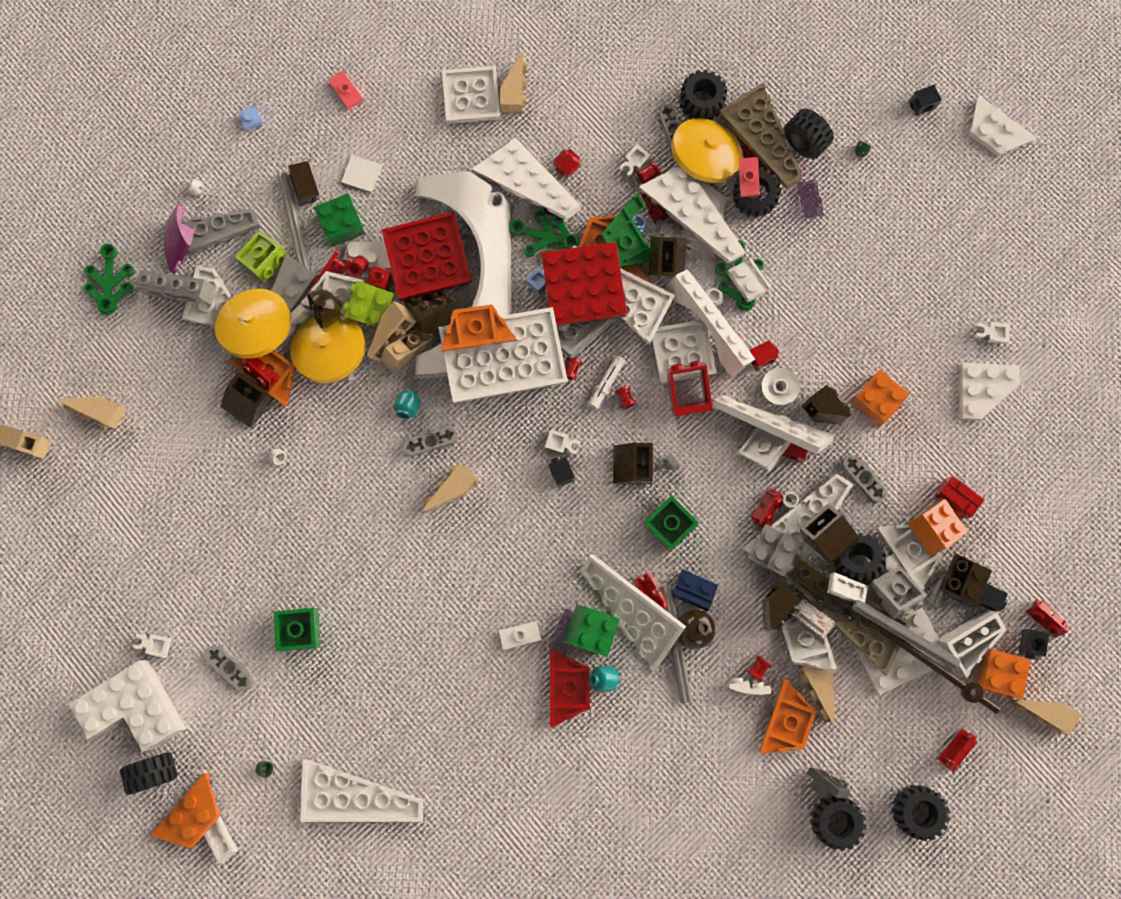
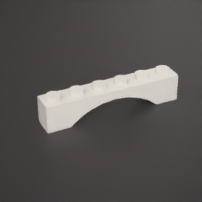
[665,270,755,377]

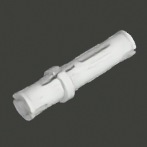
[588,356,625,410]

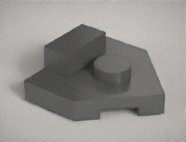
[806,767,850,799]

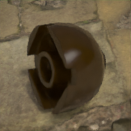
[307,289,342,328]
[677,610,716,650]

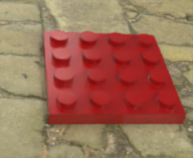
[381,211,473,301]
[541,242,627,326]

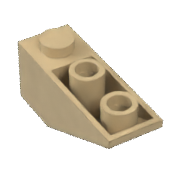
[500,54,527,113]
[381,328,439,373]
[58,397,126,429]
[0,424,51,459]
[423,463,479,513]
[799,666,835,723]
[1009,699,1081,736]

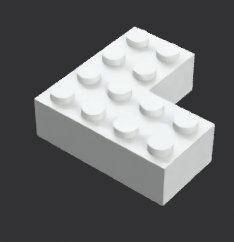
[69,660,186,752]

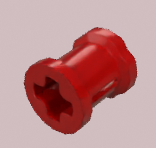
[636,161,661,184]
[347,255,369,278]
[565,357,582,381]
[615,385,637,410]
[746,656,772,682]

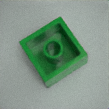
[314,193,366,247]
[642,495,699,552]
[564,604,620,657]
[274,607,321,652]

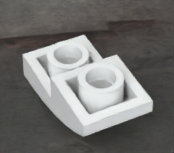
[726,677,772,695]

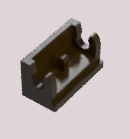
[288,161,319,206]

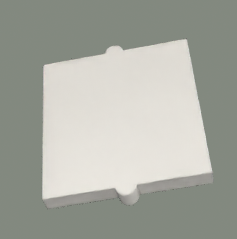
[341,155,382,193]

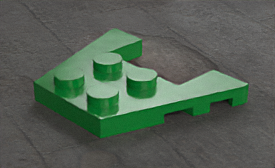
[600,193,650,268]

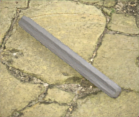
[277,172,310,270]
[660,585,692,703]
[852,599,960,669]

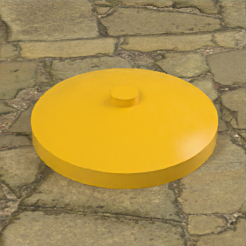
[671,118,743,183]
[215,289,291,359]
[290,314,366,383]

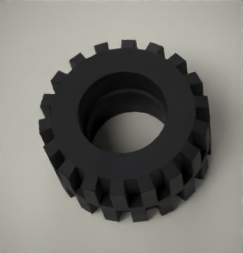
[679,69,727,120]
[784,108,834,159]
[733,167,781,218]
[835,533,886,585]
[119,752,178,795]
[892,785,950,841]
[810,796,867,851]

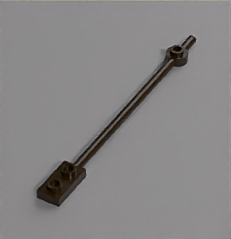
[789,560,1000,714]

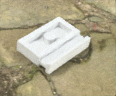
[727,258,771,303]

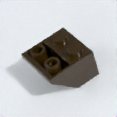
[649,236,687,276]
[404,291,455,333]
[220,372,274,428]
[801,384,852,425]
[613,442,653,485]
[799,503,859,564]
[939,553,992,607]
[762,584,800,631]

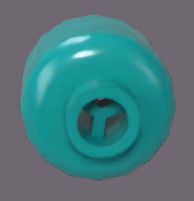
[393,390,421,419]
[589,666,620,693]

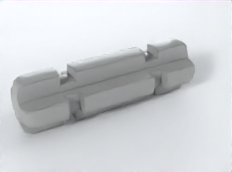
[928,571,947,608]

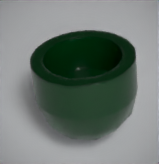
[855,141,871,157]
[255,761,273,778]

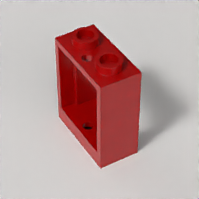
[666,361,713,417]

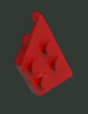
[550,649,590,727]

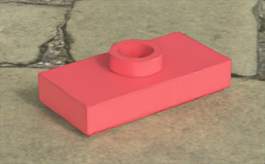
[328,71,363,110]
[738,157,760,197]

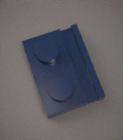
[672,569,718,612]

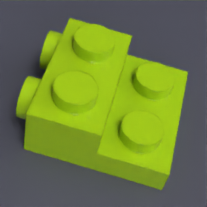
[234,230,287,281]
[343,281,395,327]

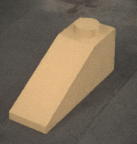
[367,302,416,362]

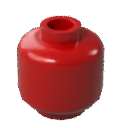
[553,148,580,177]

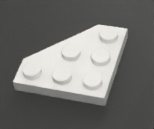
[182,265,233,326]
[960,363,1020,420]

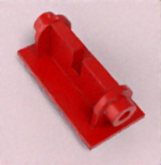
[640,192,669,224]
[242,357,279,391]
[751,488,783,528]
[634,572,668,609]
[1025,599,1069,638]
[937,728,978,772]

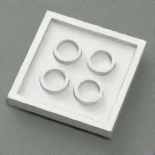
[442,66,501,124]
[652,320,717,385]

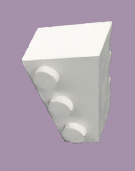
[938,610,1006,678]

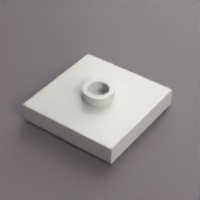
[738,427,791,472]

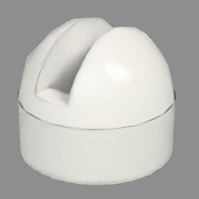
[188,179,203,195]
[269,448,286,465]
[783,492,799,508]

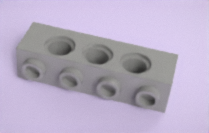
[135,270,217,305]

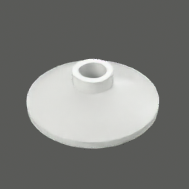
[761,368,800,405]

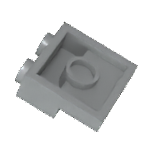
[747,524,803,578]
[870,566,927,620]

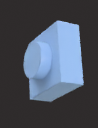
[238,106,263,131]
[525,268,546,294]

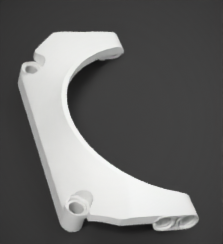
[415,171,512,378]

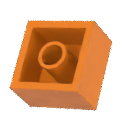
[850,370,910,427]
[908,499,968,556]
[976,649,1031,699]

